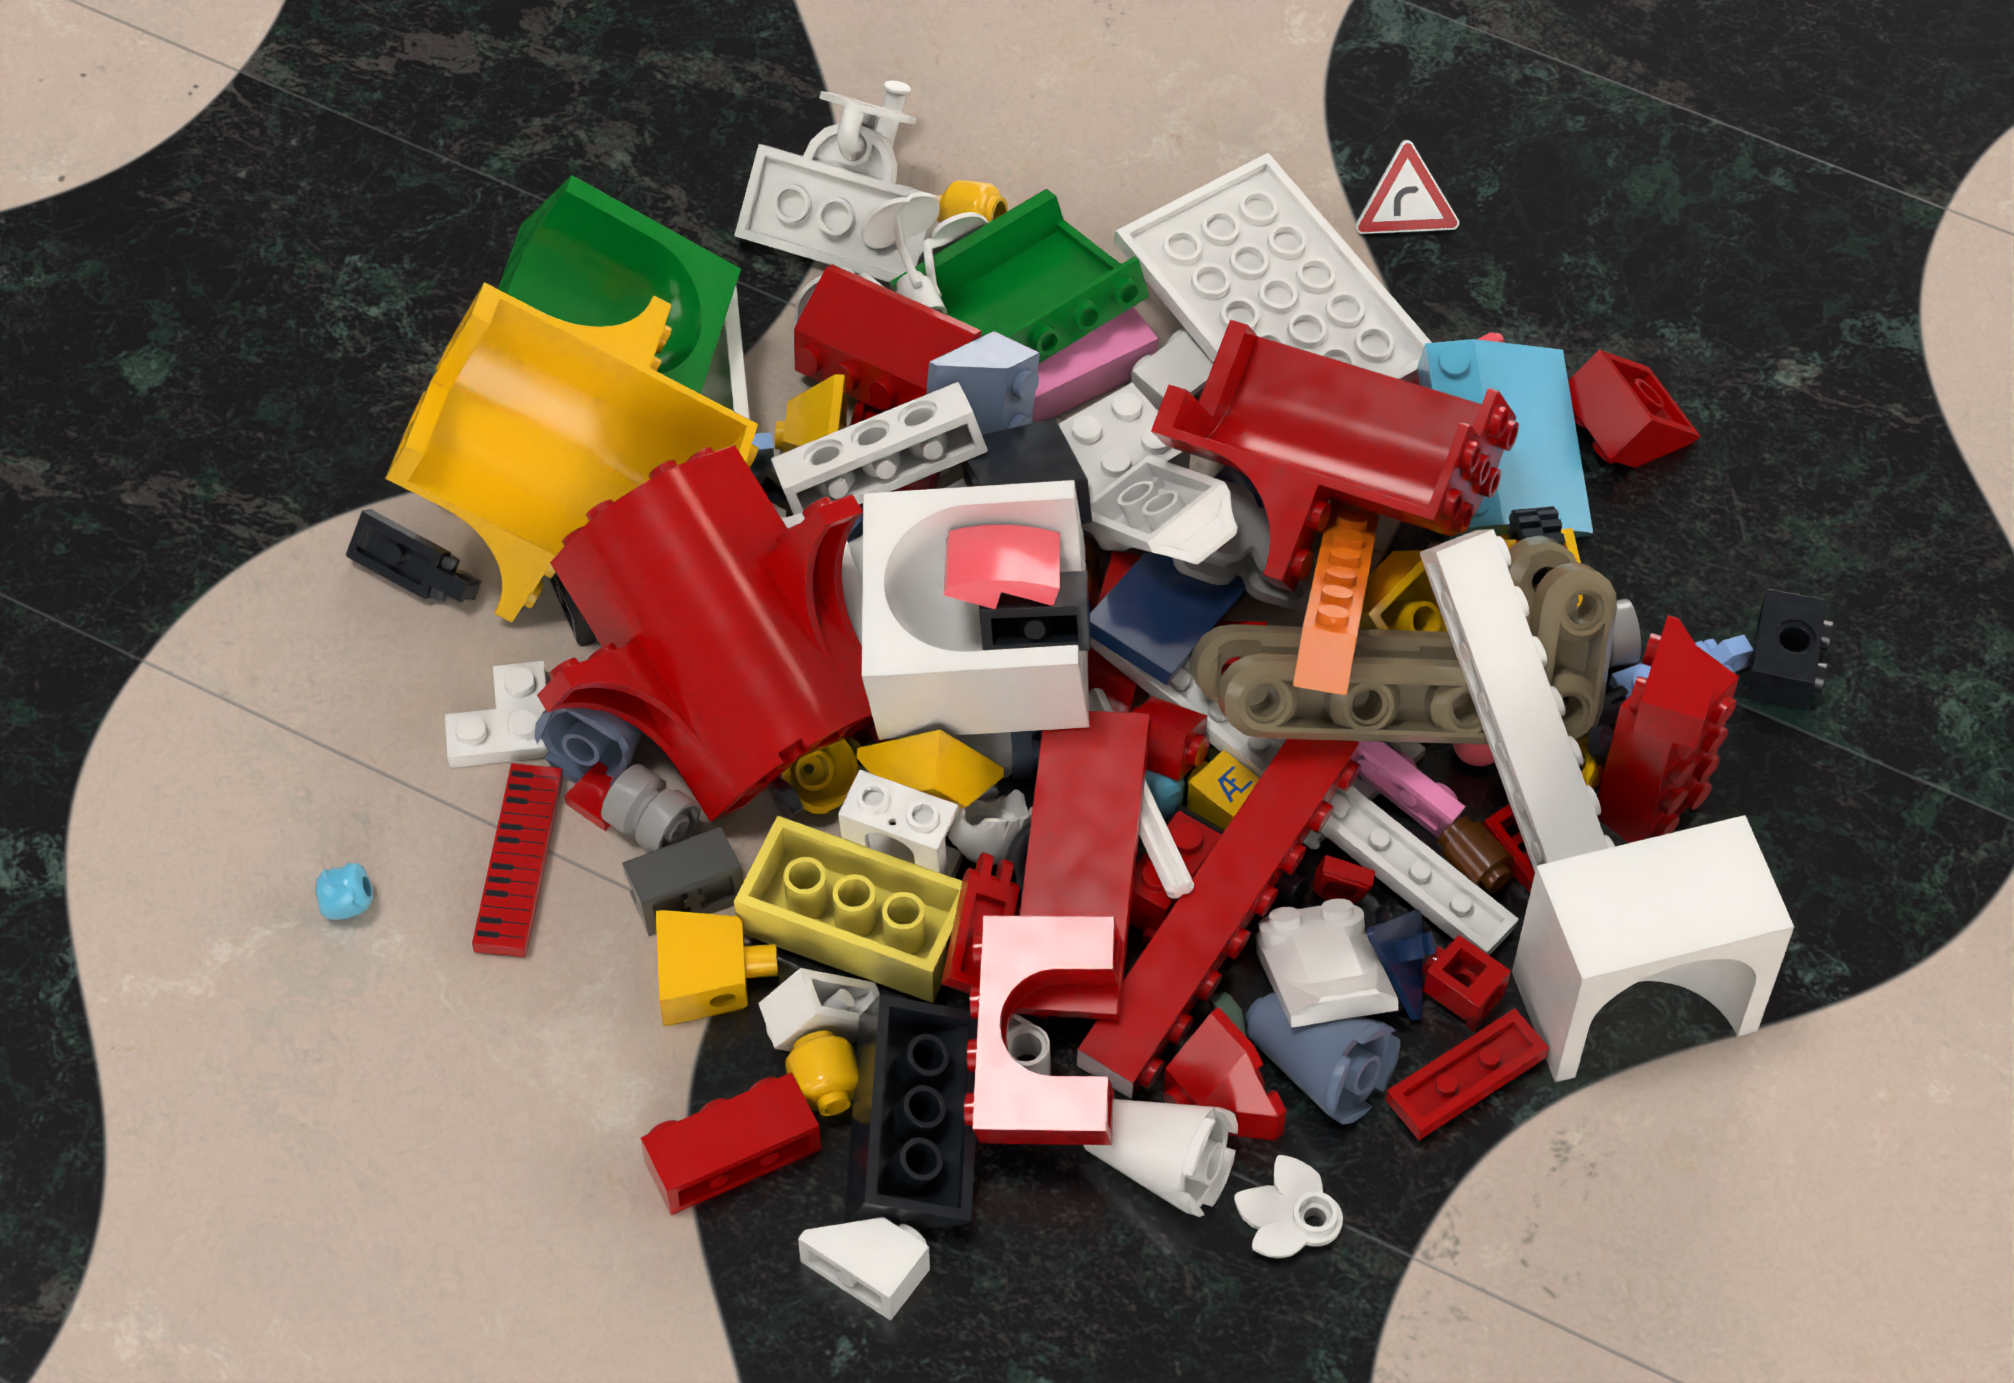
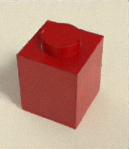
[1133,696,1209,781]

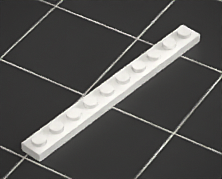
[1090,637,1519,955]

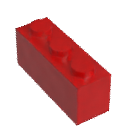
[640,1072,821,1215]

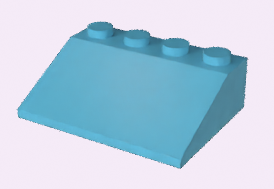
[1417,339,1593,543]

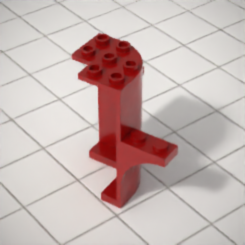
[1151,319,1519,592]
[537,445,875,822]

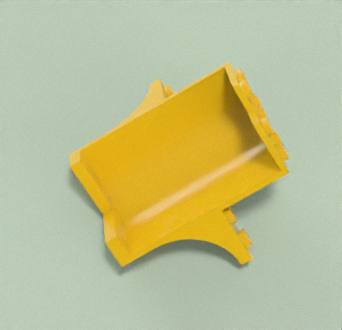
[385,282,758,622]

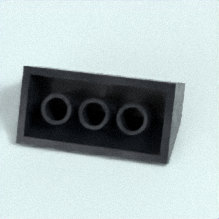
[844,994,978,1230]

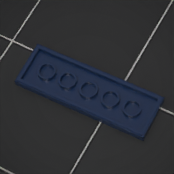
[1090,465,1264,686]

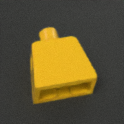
[656,910,778,1026]

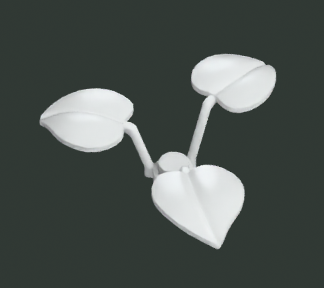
[794,192,989,327]

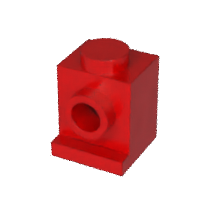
[1422,934,1511,1032]

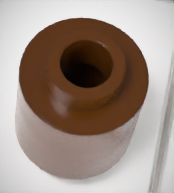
[1437,816,1514,894]

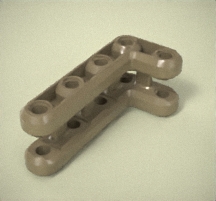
[1190,536,1617,744]

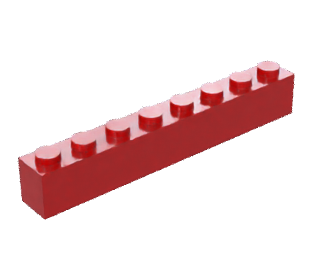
[1077,739,1362,1099]

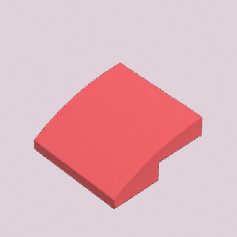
[944,524,1060,609]

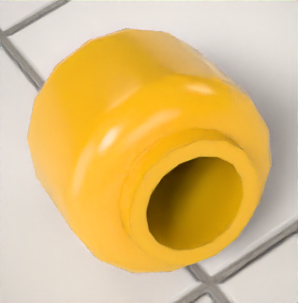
[936,180,1008,223]
[785,1031,859,1116]

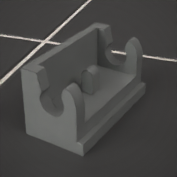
[622,827,744,936]

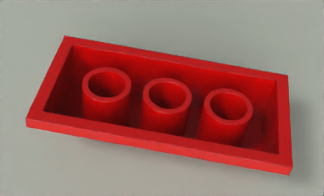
[794,264,981,412]

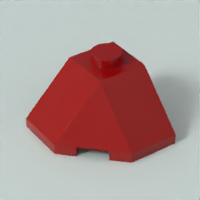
[1163,1007,1286,1141]

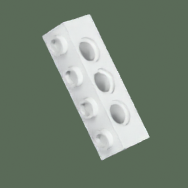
[771,382,988,515]

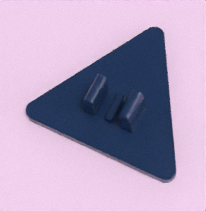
[1367,909,1436,1021]

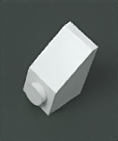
[759,968,879,1051]
[798,1217,930,1321]

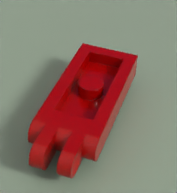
[941,852,1019,993]

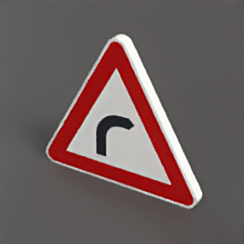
[1355,140,1459,234]

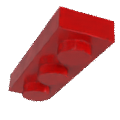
[1385,1008,1549,1140]

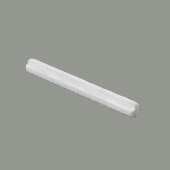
[1088,688,1194,899]

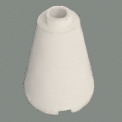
[1083,1099,1238,1217]

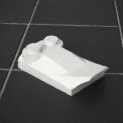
[1081,455,1238,565]
[1255,899,1398,1028]

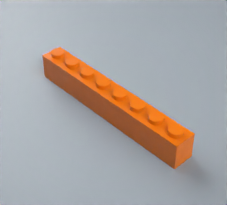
[1293,499,1380,696]

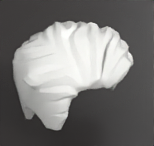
[948,789,1033,865]

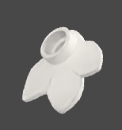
[1234,1155,1343,1258]

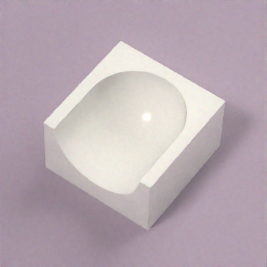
[862,480,1089,740]
[1512,815,1794,1082]

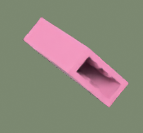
[1032,307,1158,423]

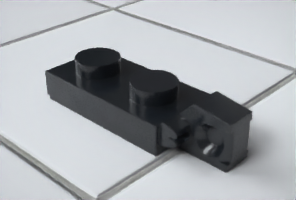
[345,509,482,602]

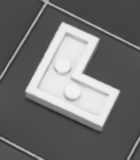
[445,661,549,768]

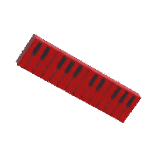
[472,763,564,958]

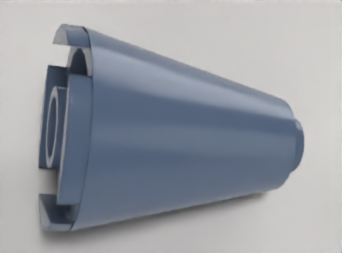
[534,708,642,786]
[1246,992,1400,1124]

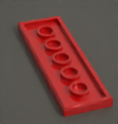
[1014,711,1152,1020]

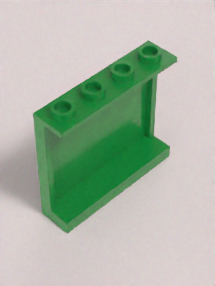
[889,188,1149,363]

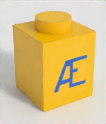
[1187,750,1260,830]

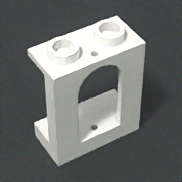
[838,770,963,878]

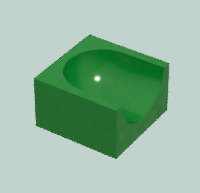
[498,175,741,394]

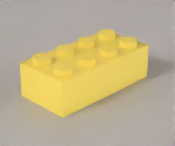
[734,816,962,1003]

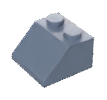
[926,331,1040,435]

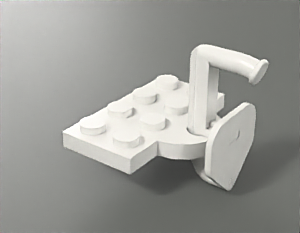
[734,81,940,282]

